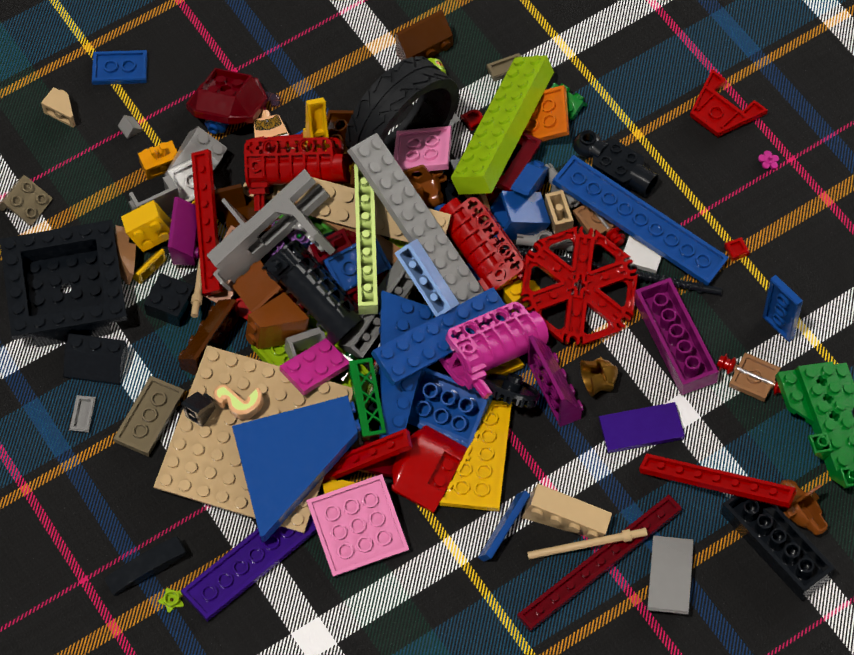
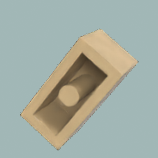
[545,190,574,234]

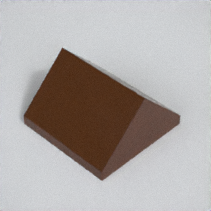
[214,184,247,214]

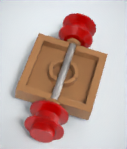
[573,202,625,247]
[717,352,783,402]

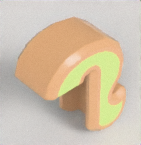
[214,384,263,420]

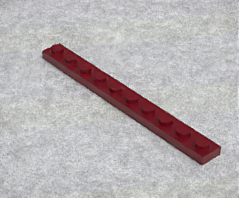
[517,494,682,632]

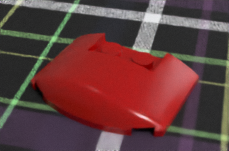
[391,425,467,513]

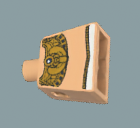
[254,110,289,138]

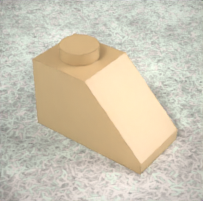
[41,87,76,128]

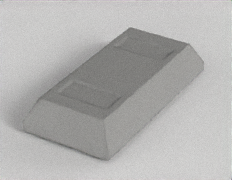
[69,395,96,432]

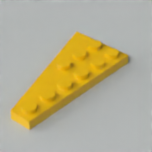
[440,400,512,512]

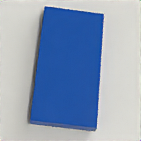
[763,275,803,342]

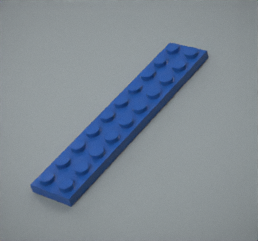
[552,155,729,285]

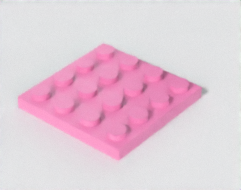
[306,474,409,577]

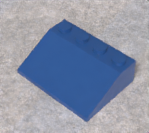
[407,367,494,448]

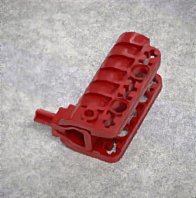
[244,137,353,211]
[439,197,532,298]

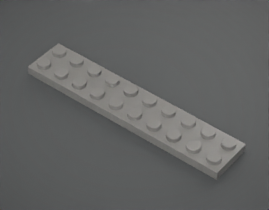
[347,133,484,307]

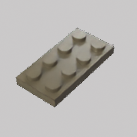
[113,375,185,457]

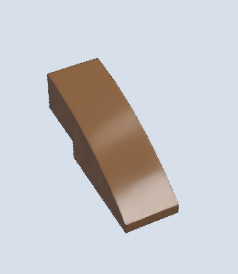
[114,225,136,285]

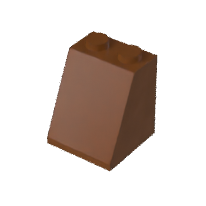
[232,260,294,313]
[246,292,309,349]

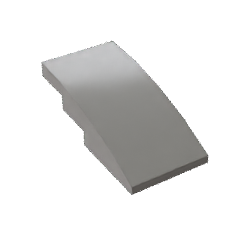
[647,535,693,614]

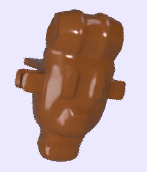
[403,165,447,209]
[779,479,828,535]

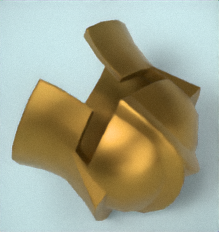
[580,357,618,397]

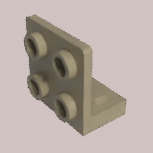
[0,175,52,226]

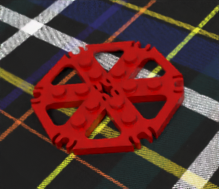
[520,226,638,346]

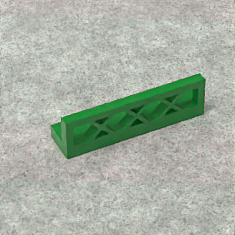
[348,357,386,441]

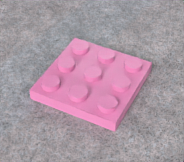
[394,126,452,173]

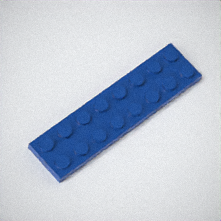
[371,287,511,386]

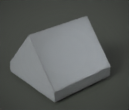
[118,115,143,139]

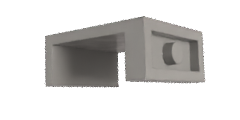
[128,175,179,214]

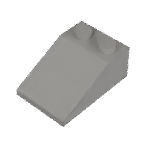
[164,126,227,176]

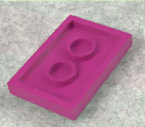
[280,338,349,396]

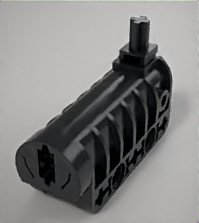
[261,240,362,345]

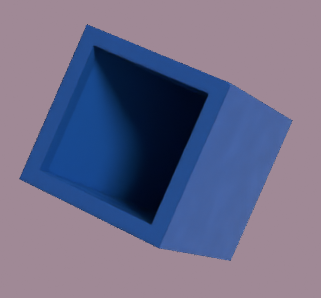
[490,191,551,243]

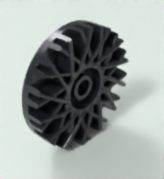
[484,373,540,408]

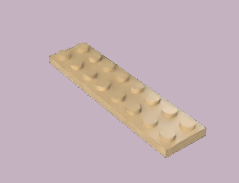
[297,177,451,242]

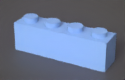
[394,239,460,317]

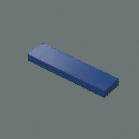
[478,491,530,561]

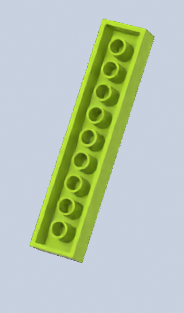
[451,55,554,195]

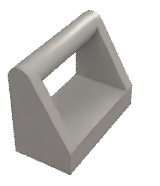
[284,326,326,359]

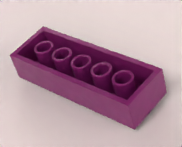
[635,278,719,396]

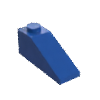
[511,160,549,196]

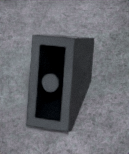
[181,392,216,427]

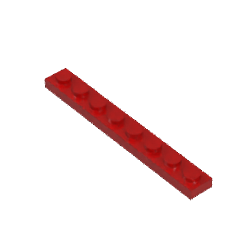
[191,149,223,296]
[639,453,796,508]

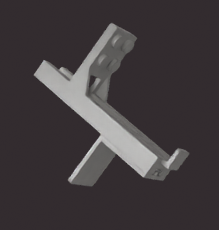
[207,169,335,292]

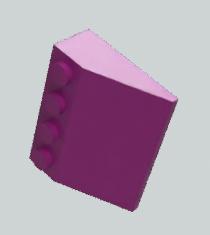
[528,335,583,427]

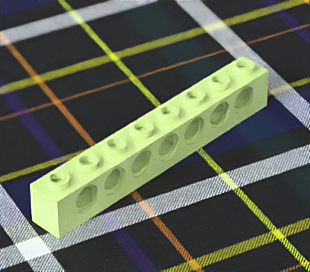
[354,164,378,315]

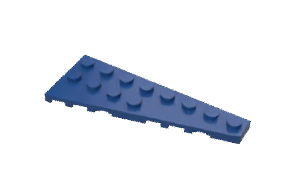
[379,290,434,439]

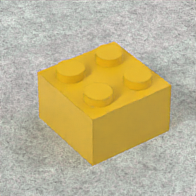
[121,200,171,252]

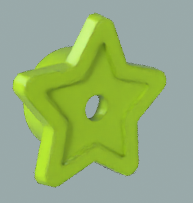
[158,588,184,613]

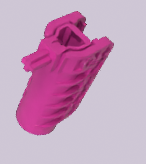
[439,302,549,399]

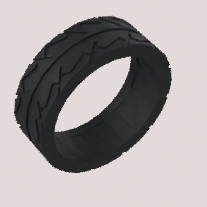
[345,56,459,157]

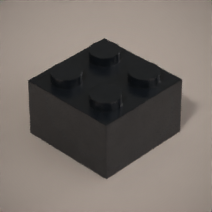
[144,273,195,327]

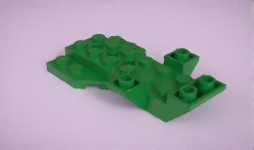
[775,361,854,488]

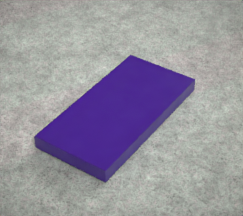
[599,402,685,453]

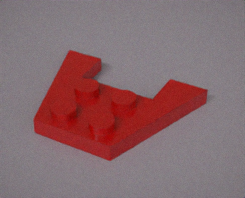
[690,69,768,137]

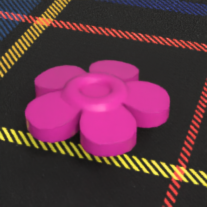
[758,151,779,169]

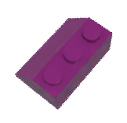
[168,197,199,266]

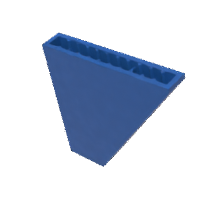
[232,395,361,542]

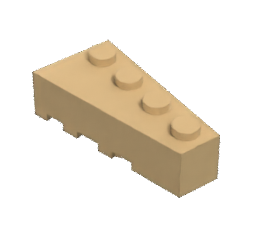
[521,484,612,539]

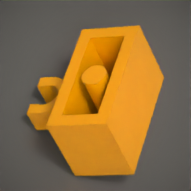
[138,140,177,180]

